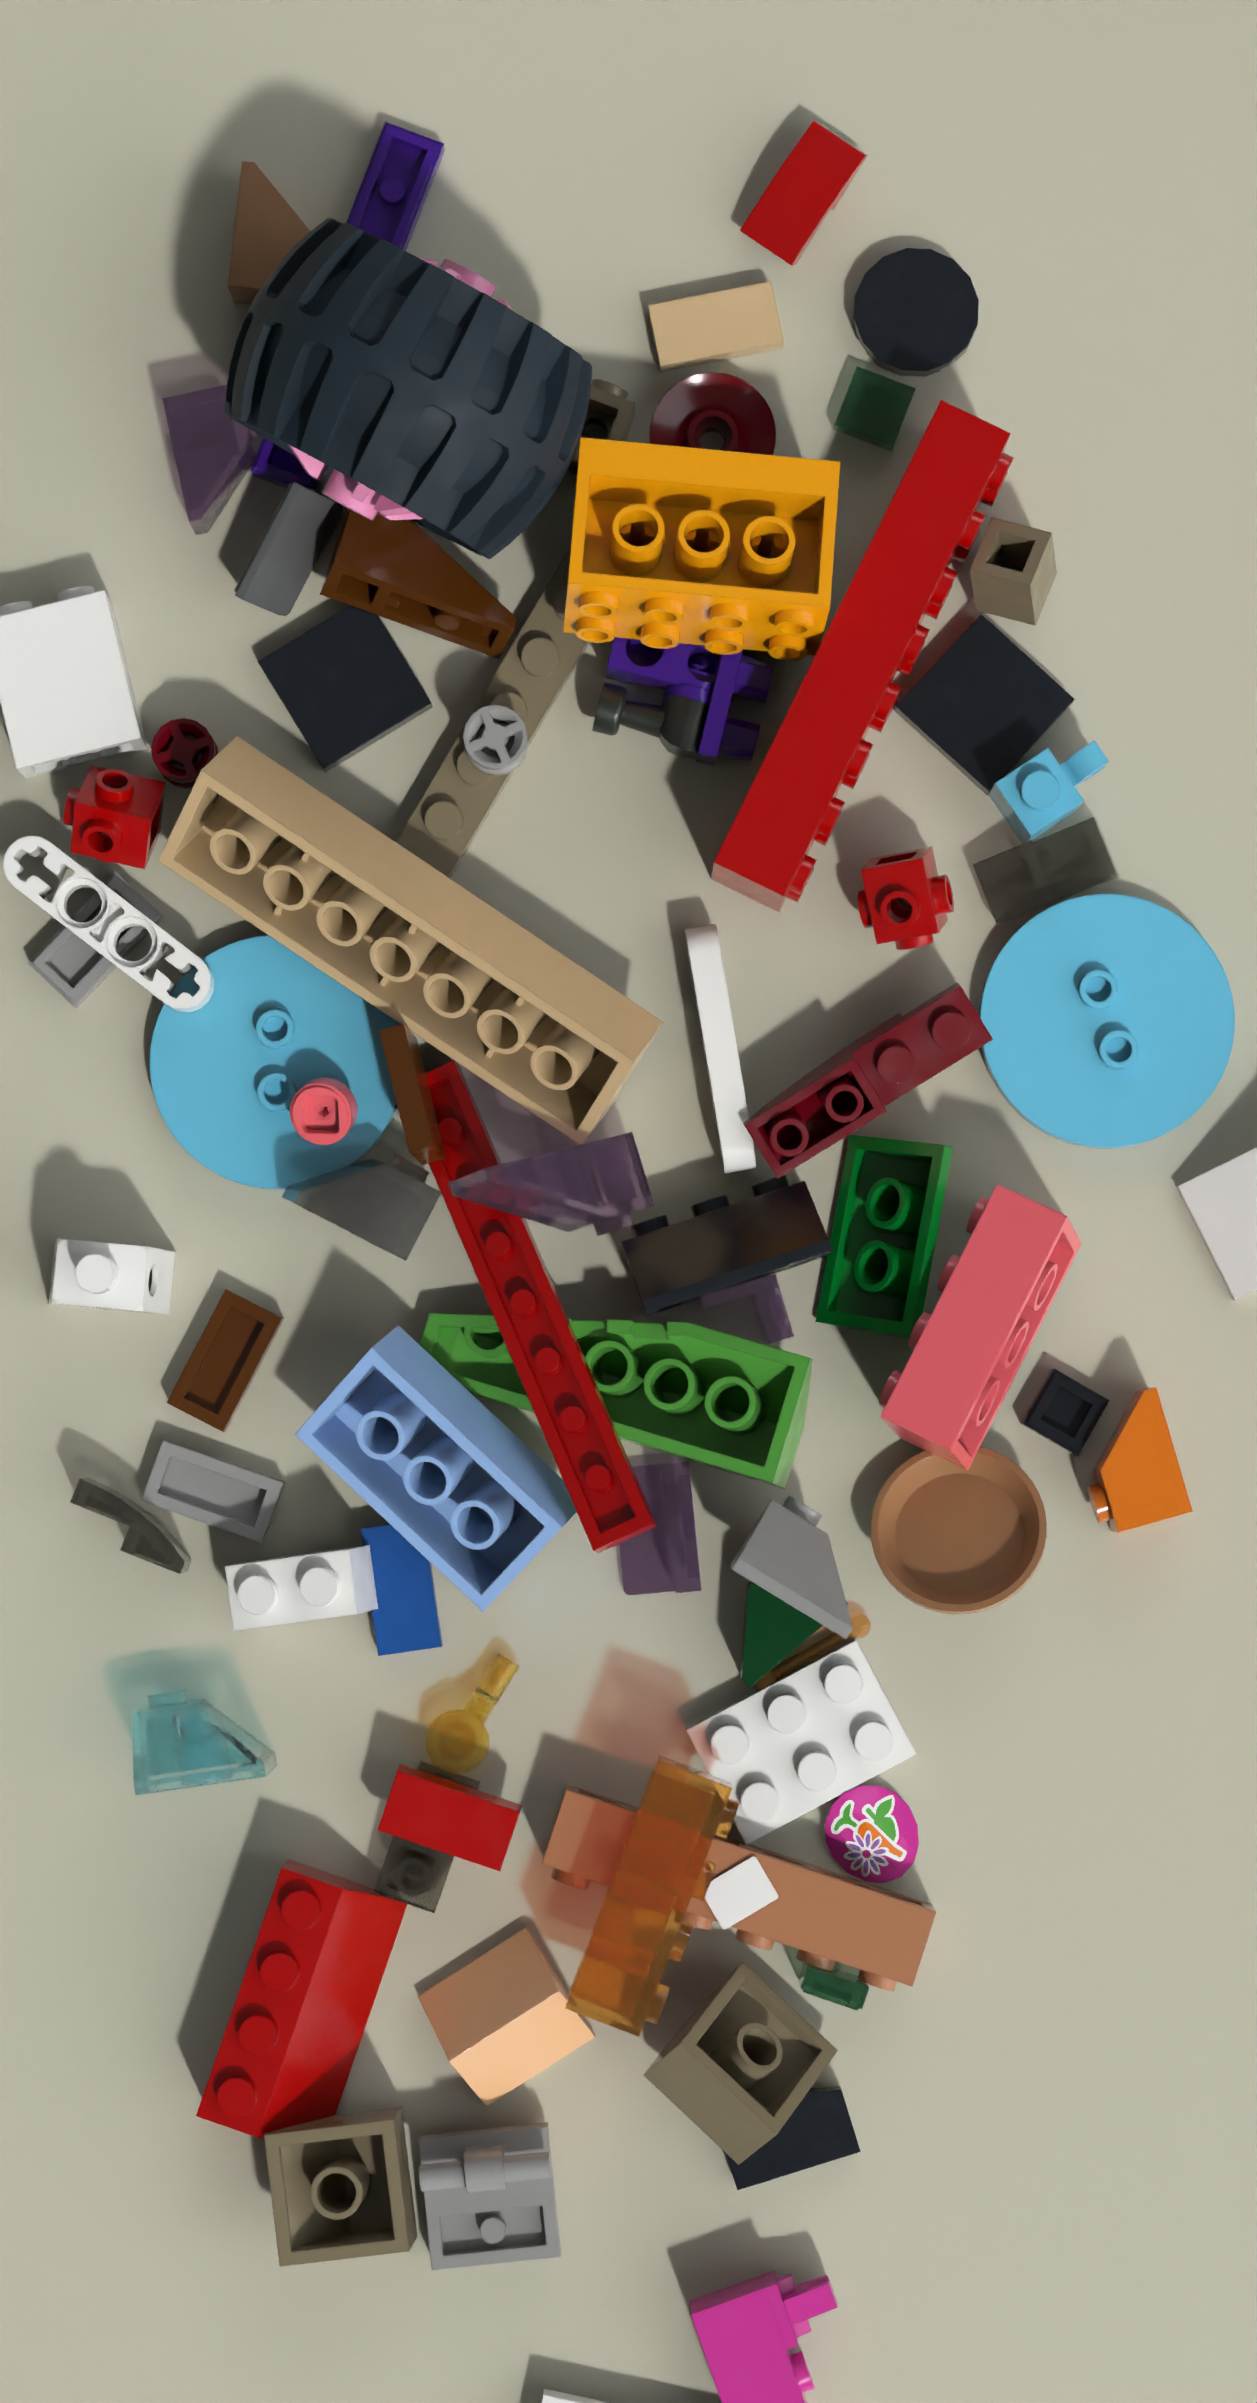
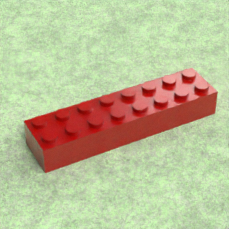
[711,400,1014,912]

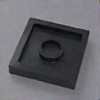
[258,605,433,773]
[894,614,1075,795]

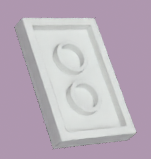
[686,1639,916,1845]

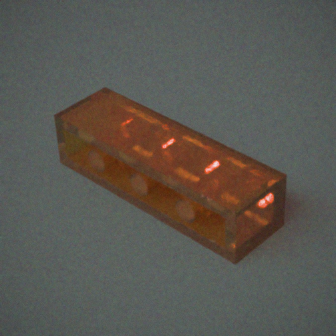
[565,1755,739,2037]

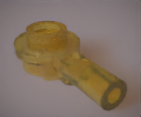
[426,1653,520,1774]

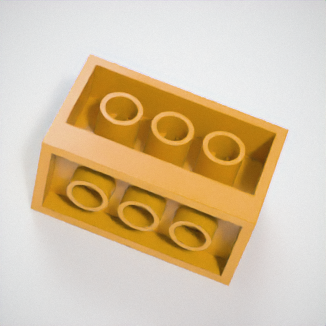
[563,437,840,661]

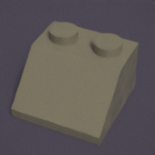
[643,1962,838,2165]
[264,2107,417,2267]

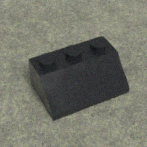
[622,1174,832,1316]

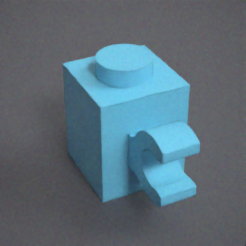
[989,740,1109,846]

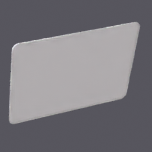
[700,1856,778,1929]

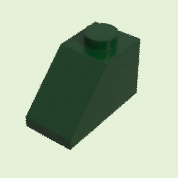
[740,1581,848,1688]

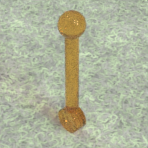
[753,1613,871,1692]

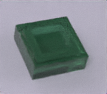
[833,366,916,452]
[798,1963,869,2011]

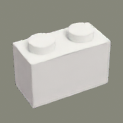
[225,1545,378,1631]

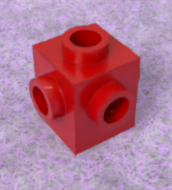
[63,765,165,869]
[858,847,954,950]

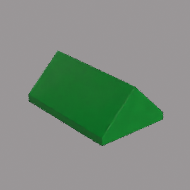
[815,1135,953,1339]

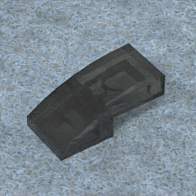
[973,817,1120,924]
[70,1477,192,1574]

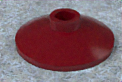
[649,372,776,455]

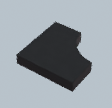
[726,2086,861,2190]

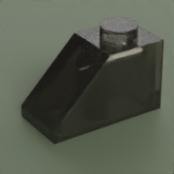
[282,1155,442,1261]

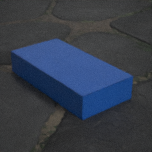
[361,1524,443,1656]

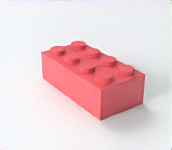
[879,1184,1082,1471]

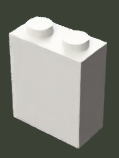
[0,586,148,778]

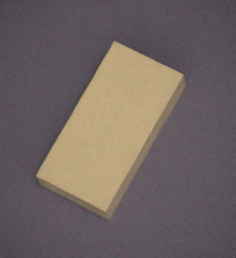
[648,281,784,372]

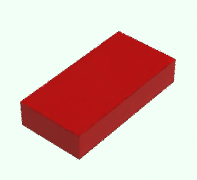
[378,1764,522,1871]

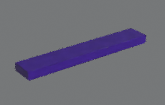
[250,122,445,489]

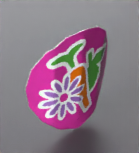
[825,1785,919,1883]

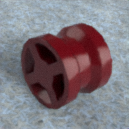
[151,718,219,789]

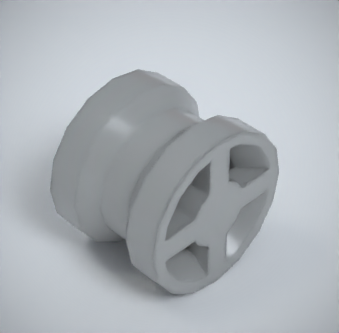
[463,704,528,776]

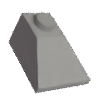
[730,1495,853,1639]

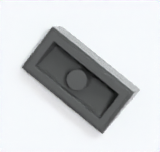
[234,482,343,616]

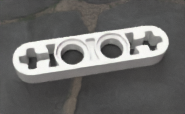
[3,836,215,1013]
[684,924,756,1173]

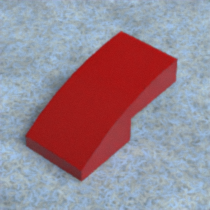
[740,120,868,266]

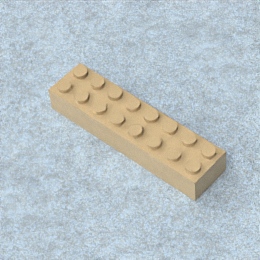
[158,736,664,1146]

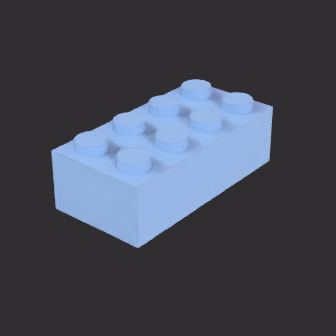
[295,1325,577,1612]

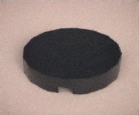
[853,248,979,377]

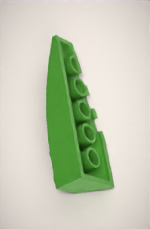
[420,1313,813,1489]

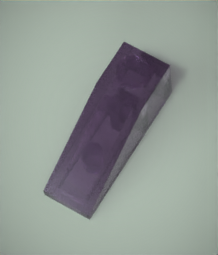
[449,1132,654,1237]

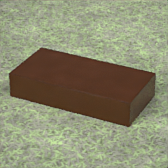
[379,1024,447,1165]
[167,1289,284,1432]

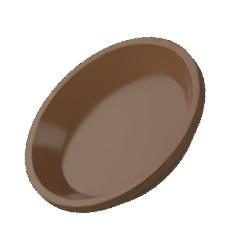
[870,1447,1047,1614]

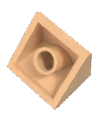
[418,1926,595,2106]

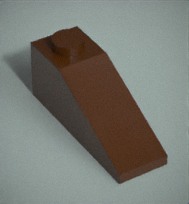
[320,509,518,659]

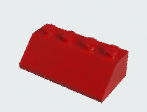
[196,1859,409,2138]

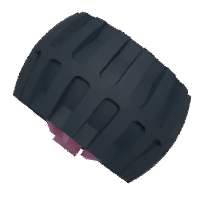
[225,218,592,559]

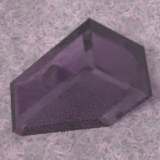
[162,384,261,535]

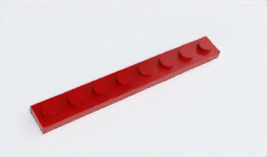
[426,1060,657,1553]

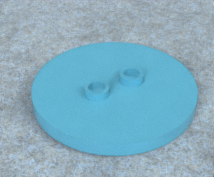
[979,894,1235,1149]
[149,935,399,1190]

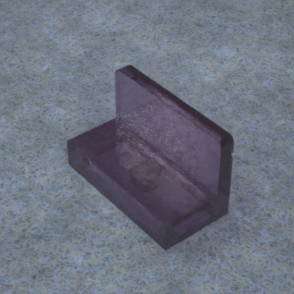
[698,1274,794,1345]
[619,1461,701,1595]

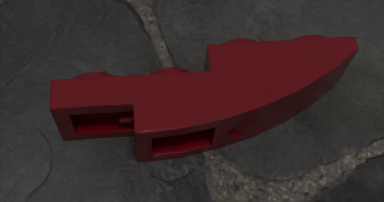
[743,983,993,1179]

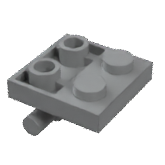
[419,2122,561,2270]

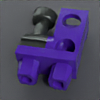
[592,637,774,766]

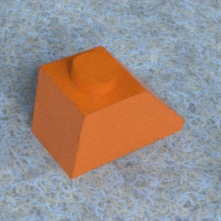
[1087,1387,1193,1533]

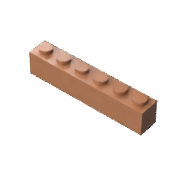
[542,1784,936,1991]

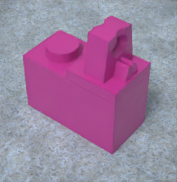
[690,2270,838,2403]

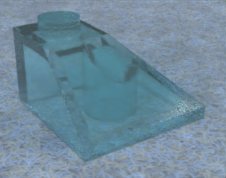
[132,1689,277,1795]

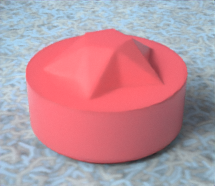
[290,1077,358,1145]

